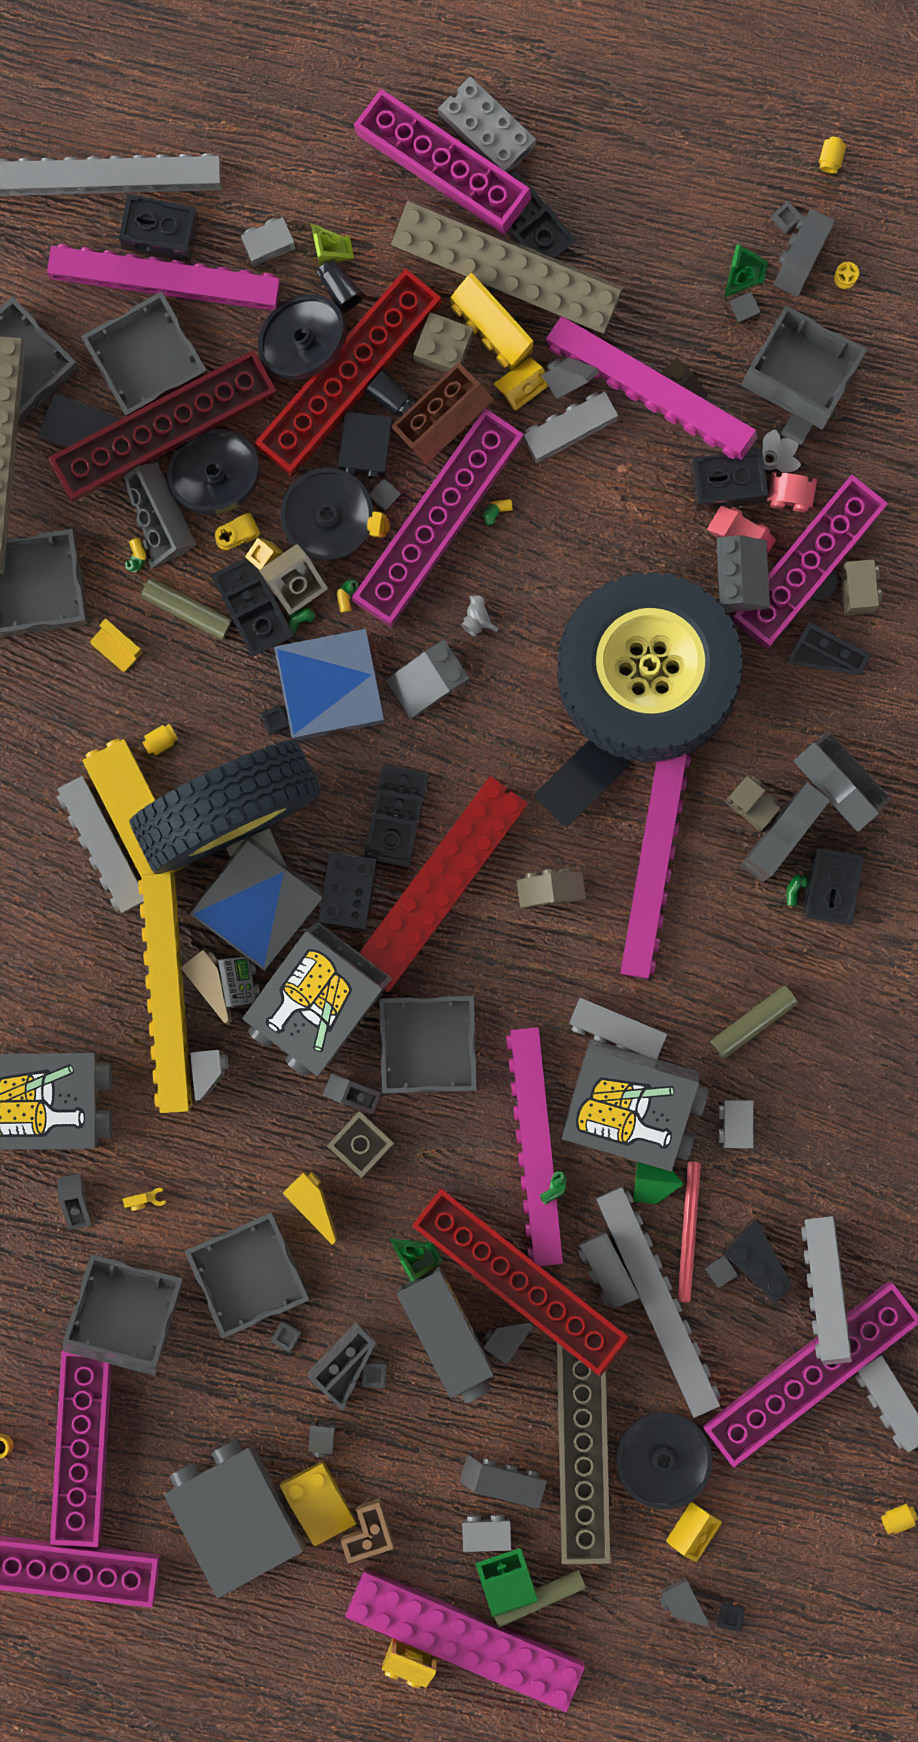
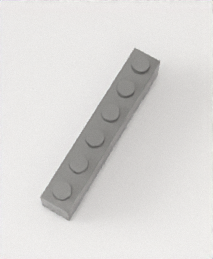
[57,776,144,914]
[801,1216,852,1365]

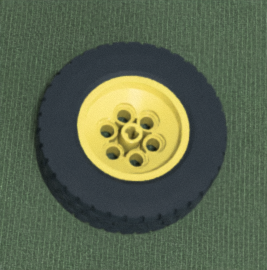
[557,572,743,762]
[129,740,321,874]

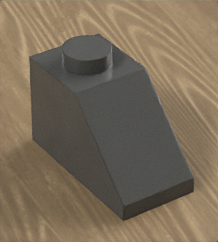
[542,357,599,398]
[781,414,813,445]
[323,1073,381,1114]
[57,1173,92,1230]
[482,1321,534,1364]
[308,1420,336,1457]
[659,1577,709,1627]

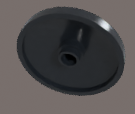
[258,294,347,380]
[167,429,260,515]
[281,468,373,561]
[616,1412,712,1509]

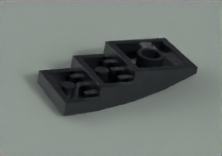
[506,171,576,258]
[38,393,121,449]
[211,558,294,657]
[533,740,631,829]
[364,763,429,867]

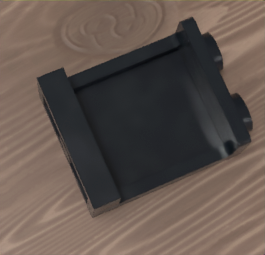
[339,412,392,479]

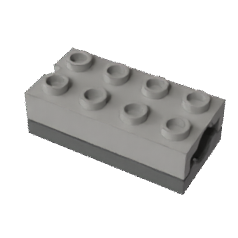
[438,77,536,174]

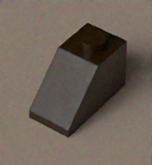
[661,357,708,399]

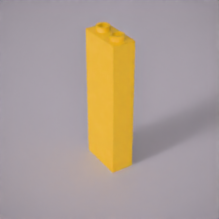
[82,738,189,878]

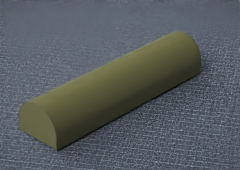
[141,578,234,641]
[709,985,798,1060]
[494,1569,586,1627]

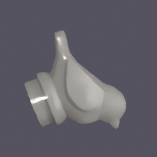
[461,595,499,636]

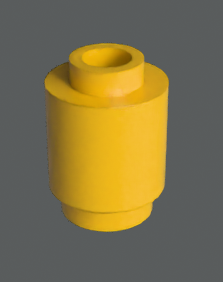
[819,137,847,174]
[142,724,178,756]
[880,1504,918,1535]

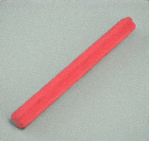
[678,1161,701,1303]

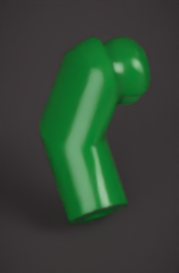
[287,607,316,635]
[787,874,808,906]
[539,1171,566,1205]

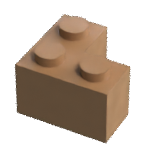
[341,1499,394,1564]

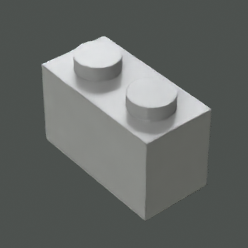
[241,217,295,267]
[718,1100,753,1148]
[462,1514,511,1552]

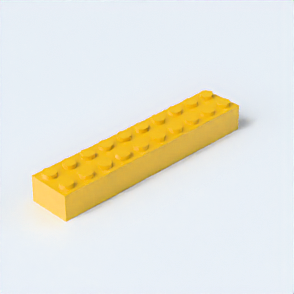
[138,872,193,1113]

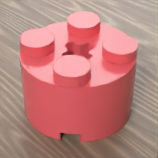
[767,472,817,513]

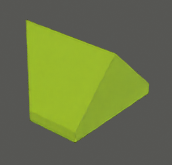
[310,223,354,266]

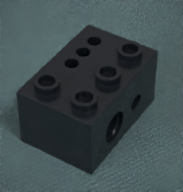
[118,194,199,262]
[690,449,768,511]
[801,848,863,928]
[319,852,377,931]

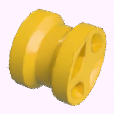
[834,262,859,289]

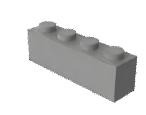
[523,392,618,464]
[569,998,667,1059]
[854,1354,918,1452]

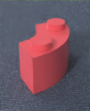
[707,506,776,555]

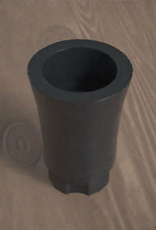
[317,259,365,313]
[364,369,416,418]

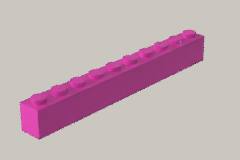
[47,244,281,311]
[546,316,757,460]
[620,754,691,979]
[506,1027,563,1266]

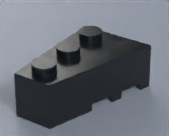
[786,622,871,676]
[722,1218,792,1303]

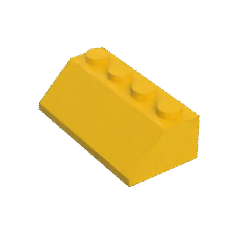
[450,272,533,370]

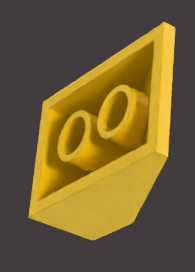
[283,1172,338,1244]
[280,1460,356,1547]
[382,1638,437,1688]

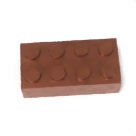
[391,362,494,464]

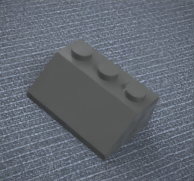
[716,535,770,613]
[578,1231,639,1309]

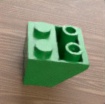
[475,1548,538,1617]

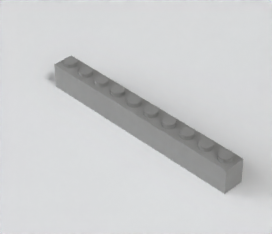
[0,153,222,196]
[595,1187,721,1418]

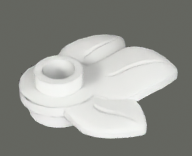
[762,430,801,473]

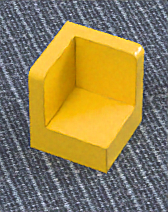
[245,538,284,570]

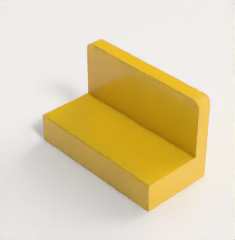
[494,357,548,411]
[90,618,143,672]
[666,1502,722,1562]

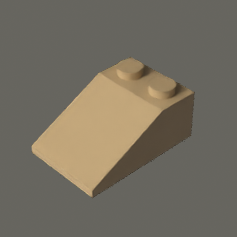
[181,950,232,1024]

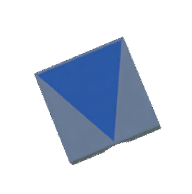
[274,629,384,741]

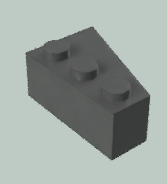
[773,209,835,297]
[307,1321,376,1411]
[459,1454,547,1509]

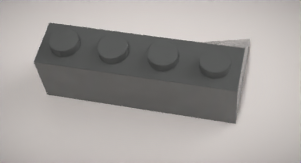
[124,462,196,569]

